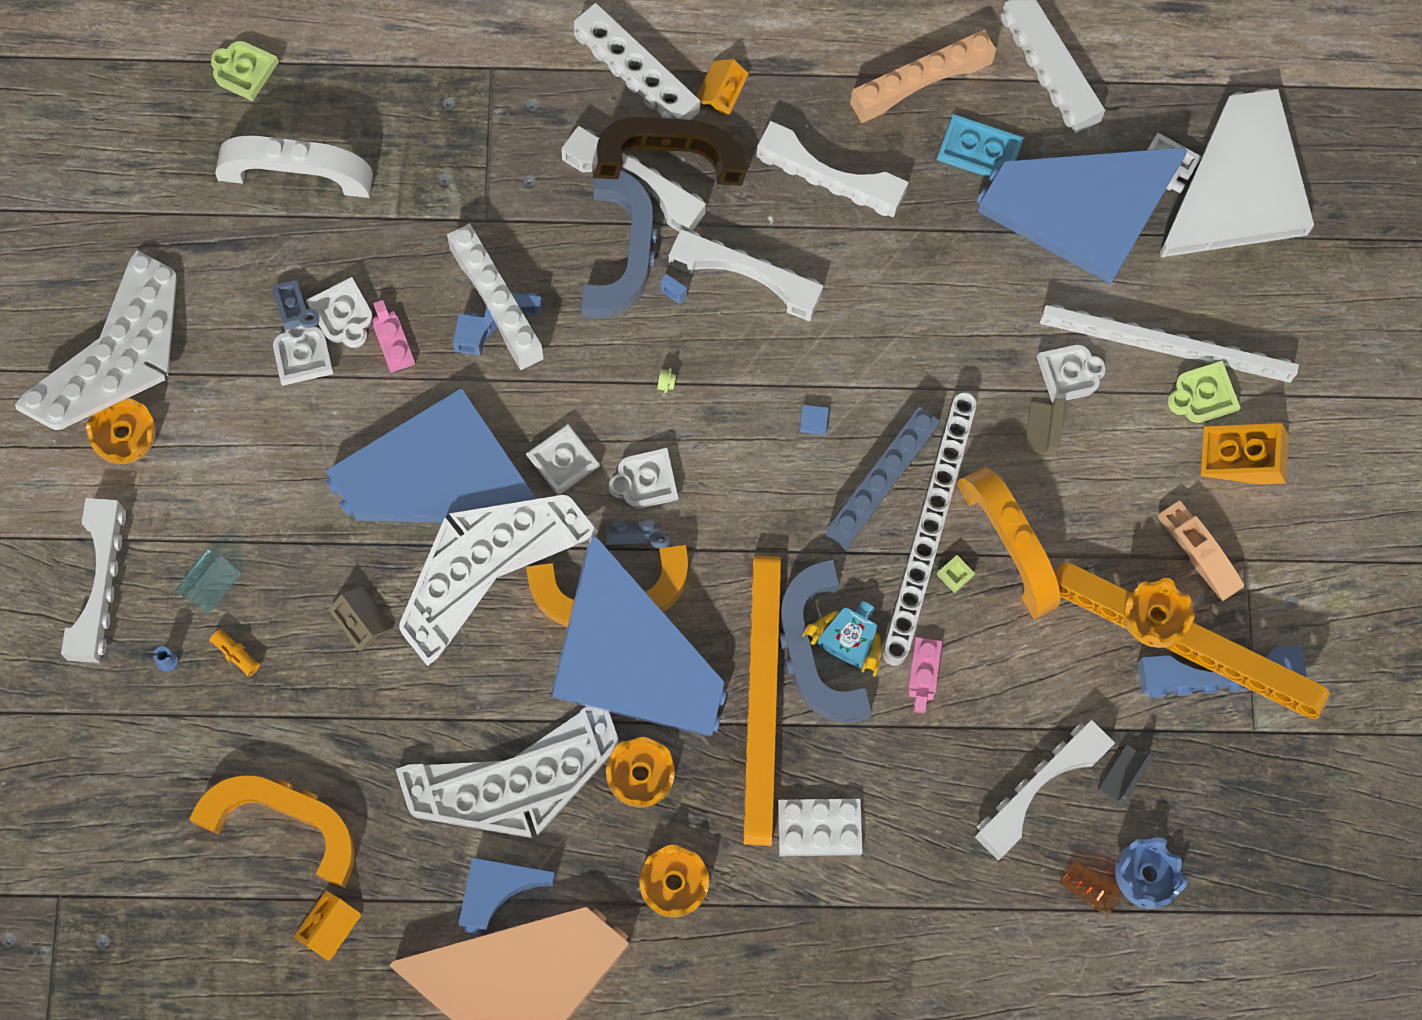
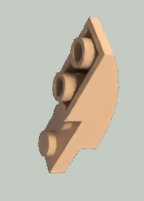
[1158,500,1244,602]

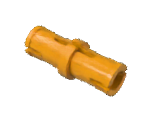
[209,628,261,677]

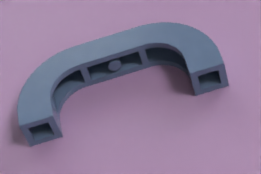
[582,171,657,319]
[778,560,872,723]

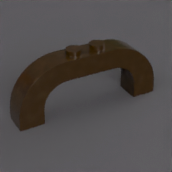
[592,117,748,186]

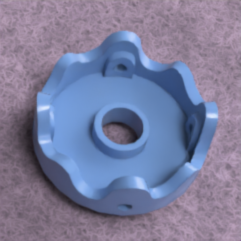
[1115,837,1188,909]

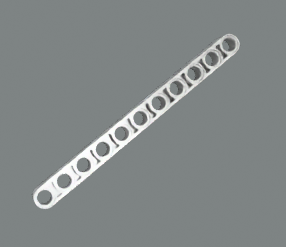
[883,393,976,666]

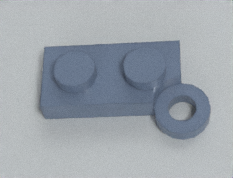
[271,279,320,330]
[606,520,671,548]

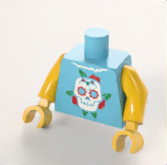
[801,601,882,677]

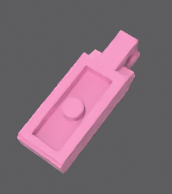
[372,300,415,373]
[908,637,942,714]

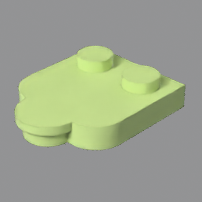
[211,41,279,101]
[1168,361,1240,423]

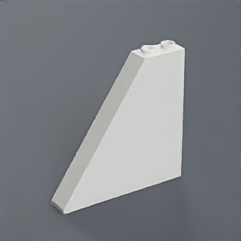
[1160,88,1314,257]

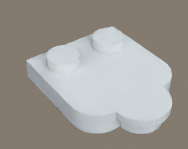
[306,277,372,348]
[273,325,333,386]
[1037,345,1105,403]
[609,448,679,509]

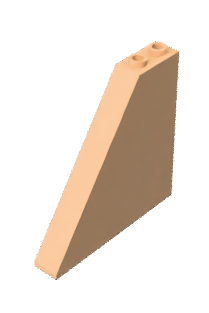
[389,907,629,1020]

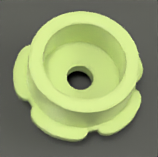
[657,368,676,393]

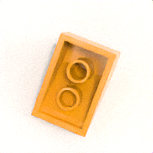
[1201,423,1289,484]

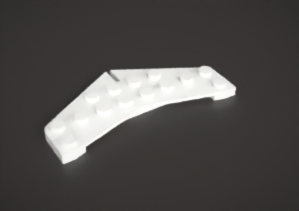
[15,250,177,430]
[399,495,598,666]
[396,706,618,838]

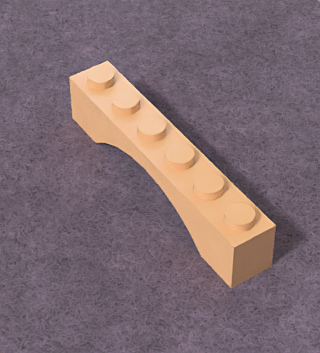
[850,30,996,123]

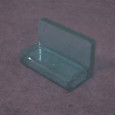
[175,549,241,614]

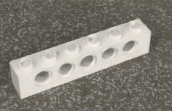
[574,3,700,120]

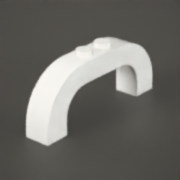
[216,136,373,198]

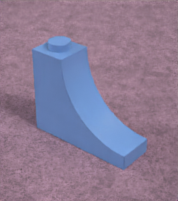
[459,858,555,936]

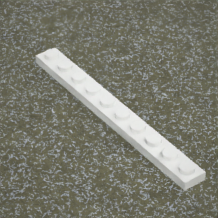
[1039,305,1299,383]

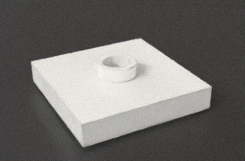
[526,424,600,496]

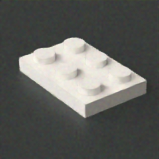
[778,799,862,856]

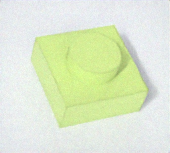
[937,555,975,593]

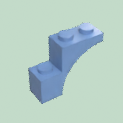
[453,290,542,356]

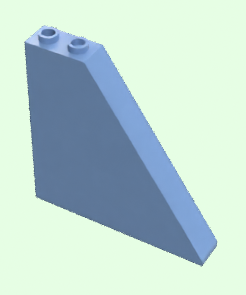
[977,148,1188,284]
[325,388,536,523]
[550,537,727,736]

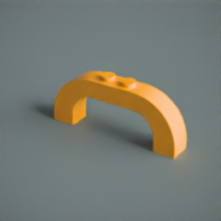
[957,467,1061,620]
[526,545,688,627]
[189,775,355,888]

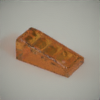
[1060,861,1123,917]

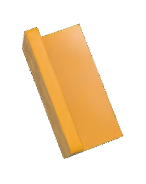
[696,59,749,115]
[293,891,361,961]

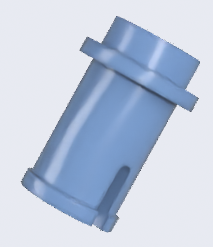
[153,646,178,672]

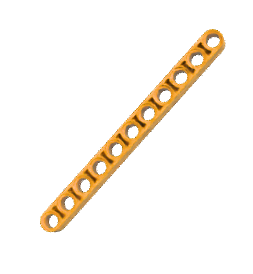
[743,555,781,846]
[1055,562,1330,719]

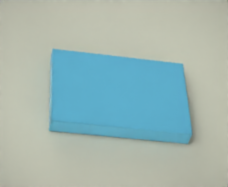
[937,114,1024,178]

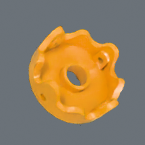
[86,398,156,464]
[1124,578,1195,648]
[606,737,675,808]
[639,845,709,918]

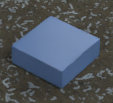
[661,274,687,304]
[800,405,829,435]

